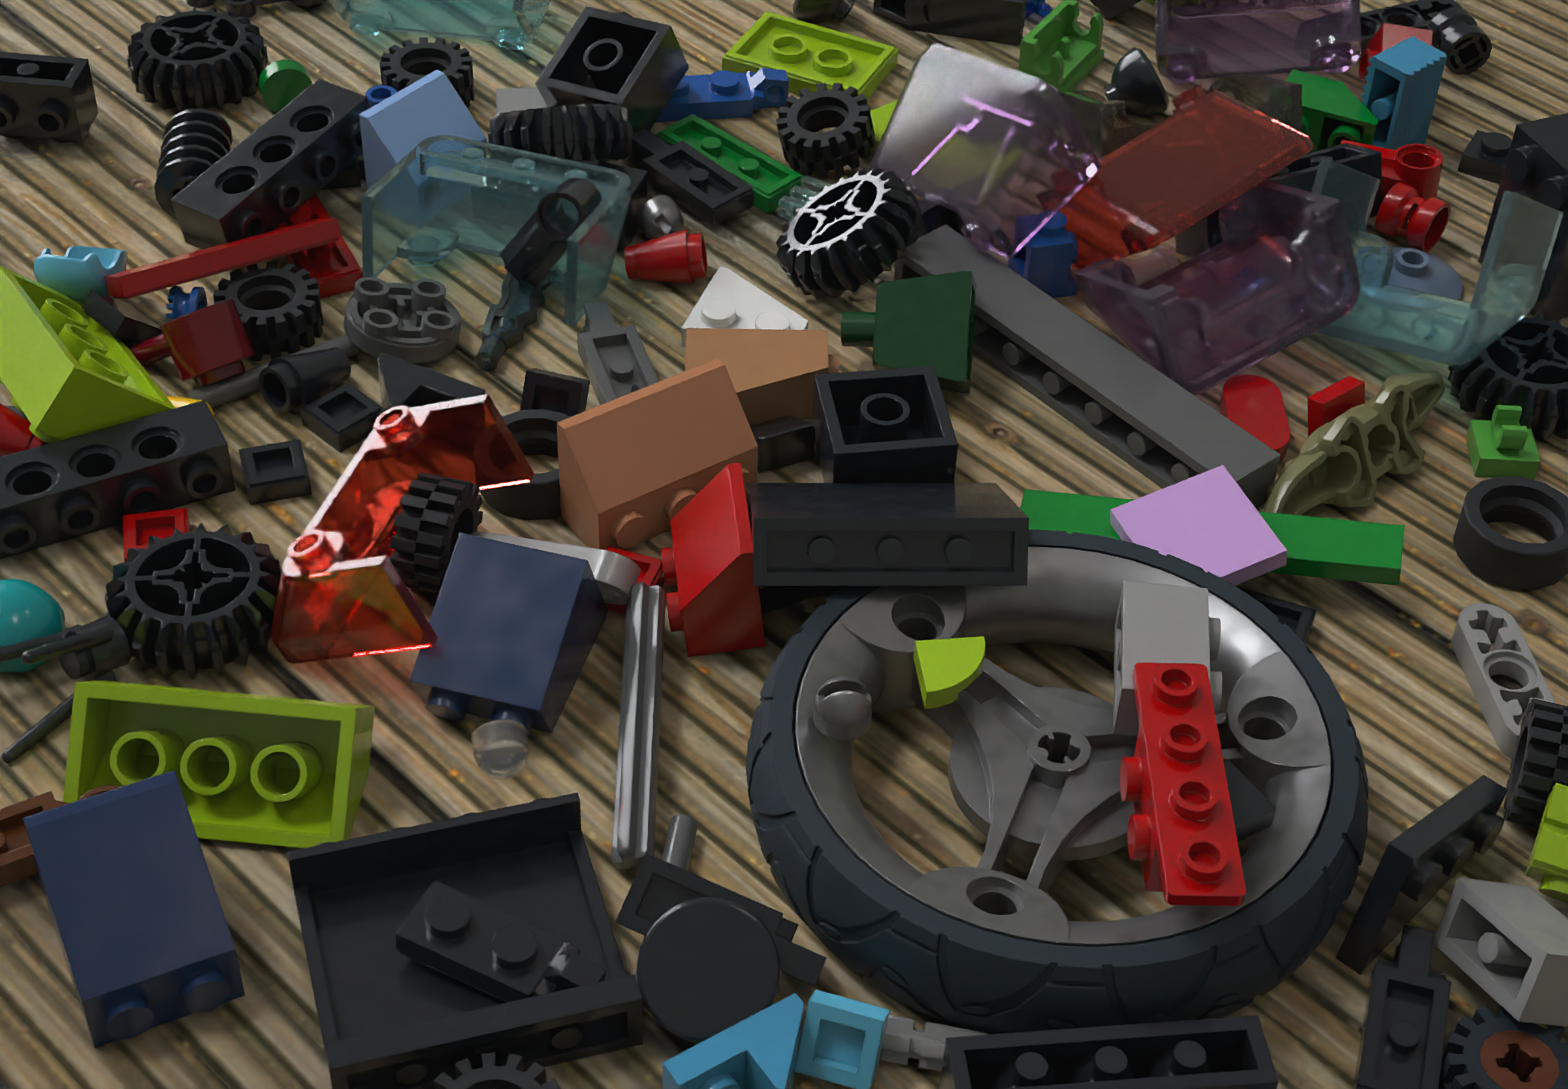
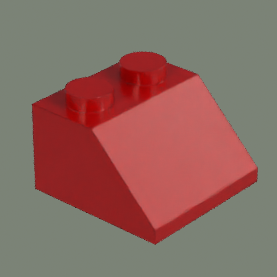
[661,463,766,657]

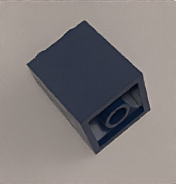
[409,533,608,735]
[23,770,245,1048]

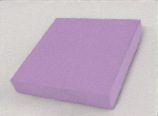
[1110,465,1287,585]

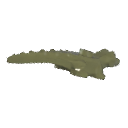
[1235,371,1445,586]

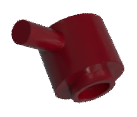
[129,299,255,387]

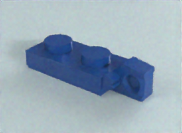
[656,68,789,122]

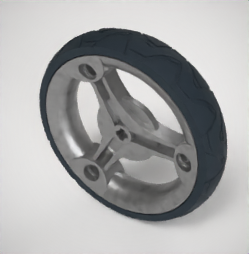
[746,530,1368,1035]

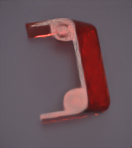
[270,394,535,664]

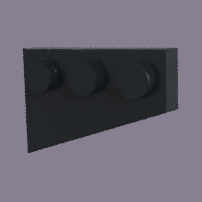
[1336,775,1508,975]

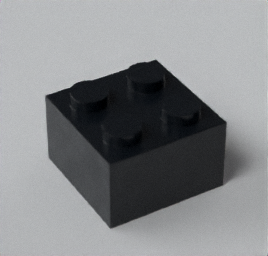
[535,6,689,134]
[812,366,958,483]

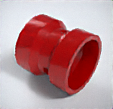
[1375,182,1451,252]

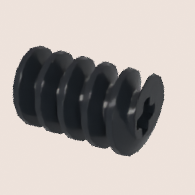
[154,108,233,220]

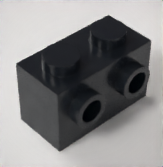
[0,52,99,142]

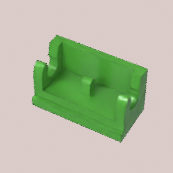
[1016,0,1105,103]

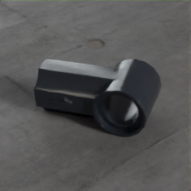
[499,177,603,287]

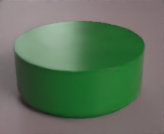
[258,60,312,113]

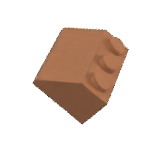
[557,358,758,550]

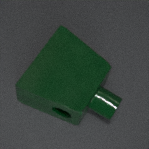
[841,271,976,393]

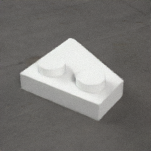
[681,266,809,347]

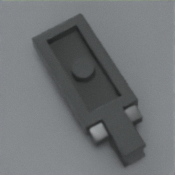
[577,300,659,405]

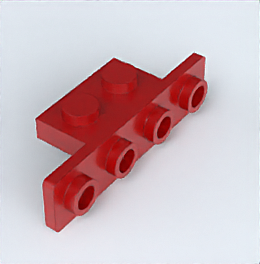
[1120,662,1246,906]

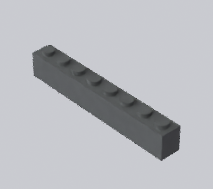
[894,225,1281,509]

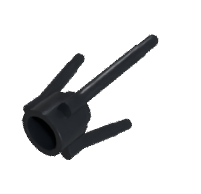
[0,616,131,763]

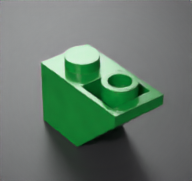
[1267,69,1379,153]

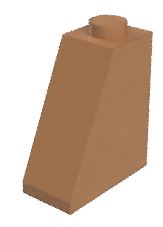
[685,328,839,426]

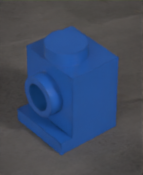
[1008,209,1078,298]

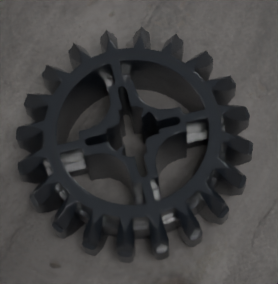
[127,7,268,112]
[488,104,634,167]
[776,168,924,300]
[1448,311,1568,442]
[105,523,289,680]

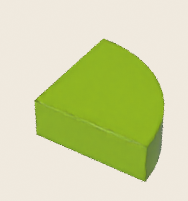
[913,636,985,709]

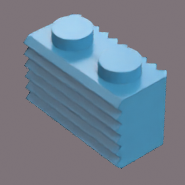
[1361,36,1447,150]

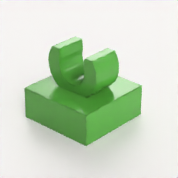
[1465,405,1540,480]

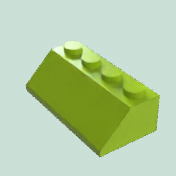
[0,266,175,444]
[63,680,375,848]

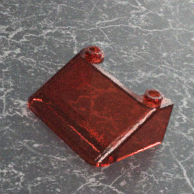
[1034,84,1315,270]

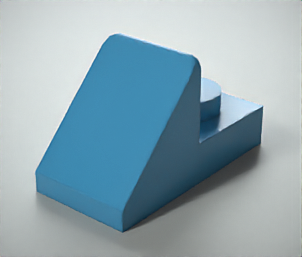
[662,993,804,1089]

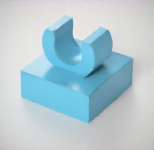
[795,990,890,1089]

